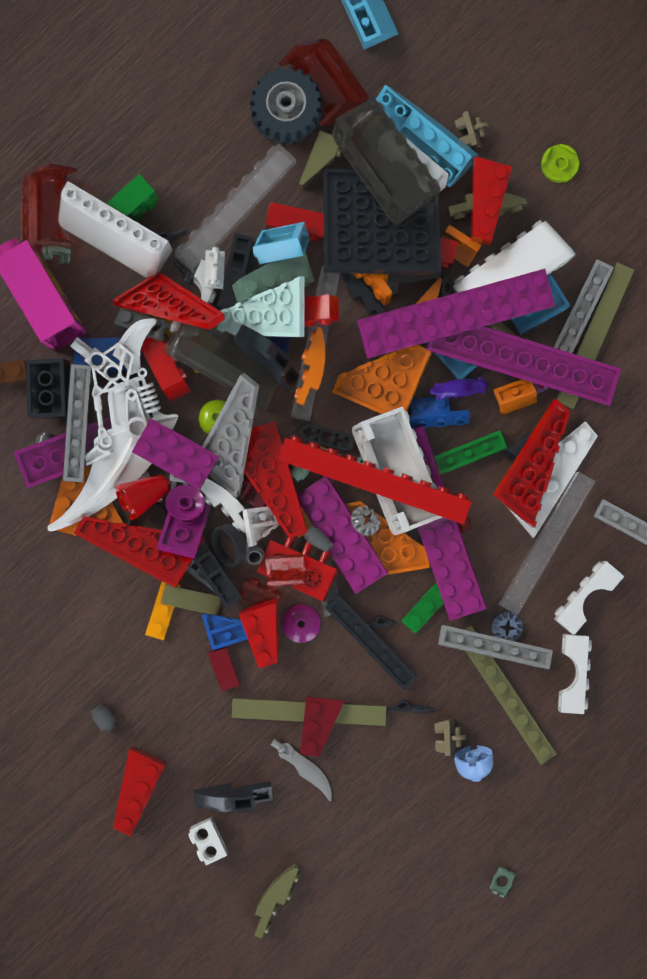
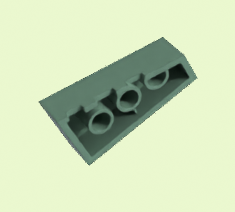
[232,253,314,303]

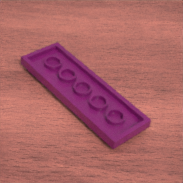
[13,417,112,488]
[298,476,389,594]

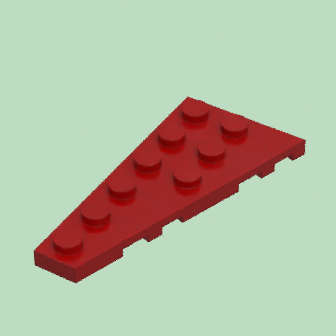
[113,272,225,330]
[493,400,571,528]
[244,421,308,538]
[74,516,204,589]

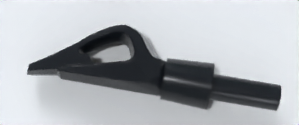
[439,274,453,298]
[367,615,397,629]
[388,700,434,713]

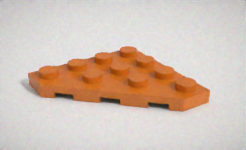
[332,345,432,414]
[49,465,123,536]
[346,501,430,575]

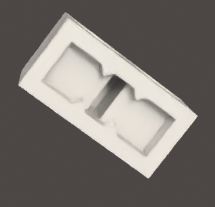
[188,817,228,865]

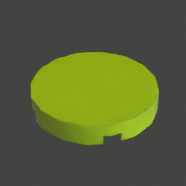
[541,144,580,183]

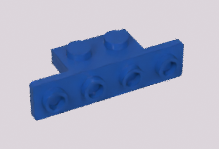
[409,397,470,429]

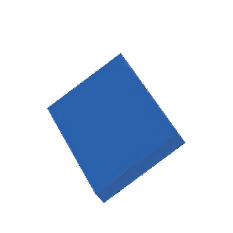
[74,338,127,374]

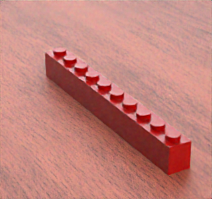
[265,202,458,269]
[278,435,472,524]

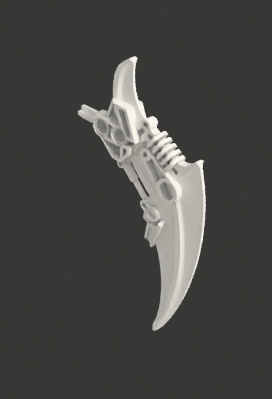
[48,318,178,531]

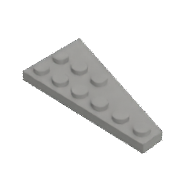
[202,373,259,498]

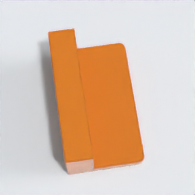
[442,225,481,267]
[493,379,537,415]

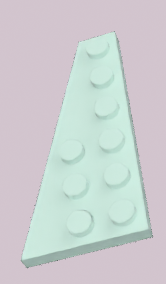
[209,276,304,337]

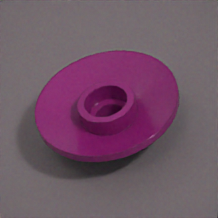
[166,485,205,520]
[282,604,320,643]

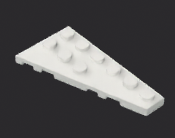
[506,421,598,538]

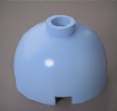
[454,746,493,781]

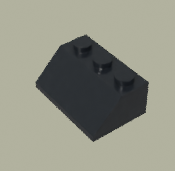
[26,358,70,419]

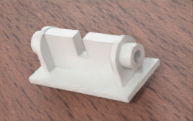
[204,247,225,289]

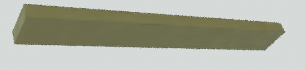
[556,262,634,410]
[232,698,386,726]

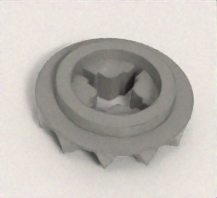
[351,505,381,536]

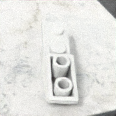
[198,479,246,533]

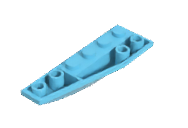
[341,0,398,50]
[375,85,479,187]

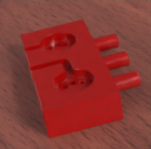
[257,536,339,602]

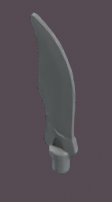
[271,739,331,801]

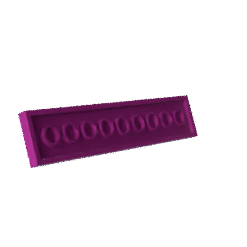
[357,269,555,358]
[426,326,621,406]
[414,426,487,621]

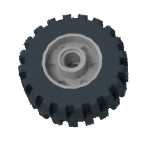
[250,66,323,145]

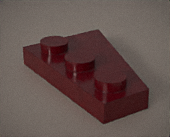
[300,696,345,757]

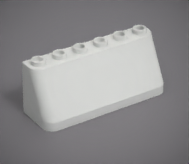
[58,182,173,278]
[452,220,576,293]
[352,407,442,535]

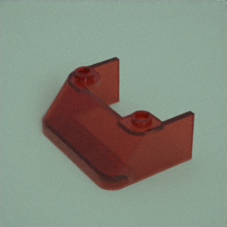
[278,39,368,126]
[21,163,77,249]

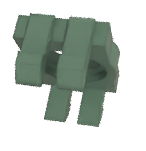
[42,246,71,264]
[489,867,515,898]

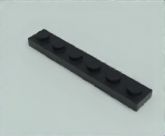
[325,594,418,691]

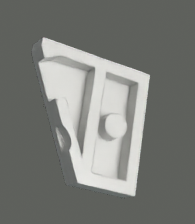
[242,507,280,547]

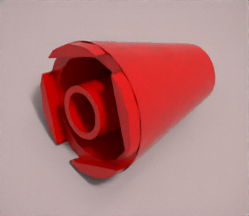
[114,474,171,521]

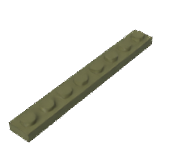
[464,625,557,765]

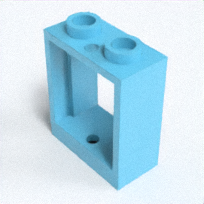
[253,222,310,264]

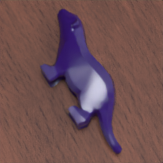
[430,377,488,400]

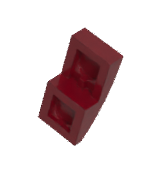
[239,478,266,508]
[208,647,240,692]

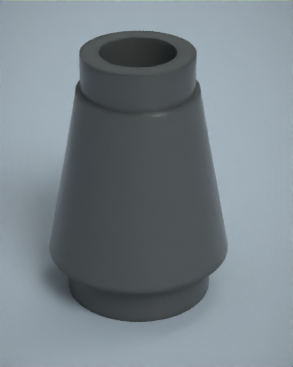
[304,526,334,553]

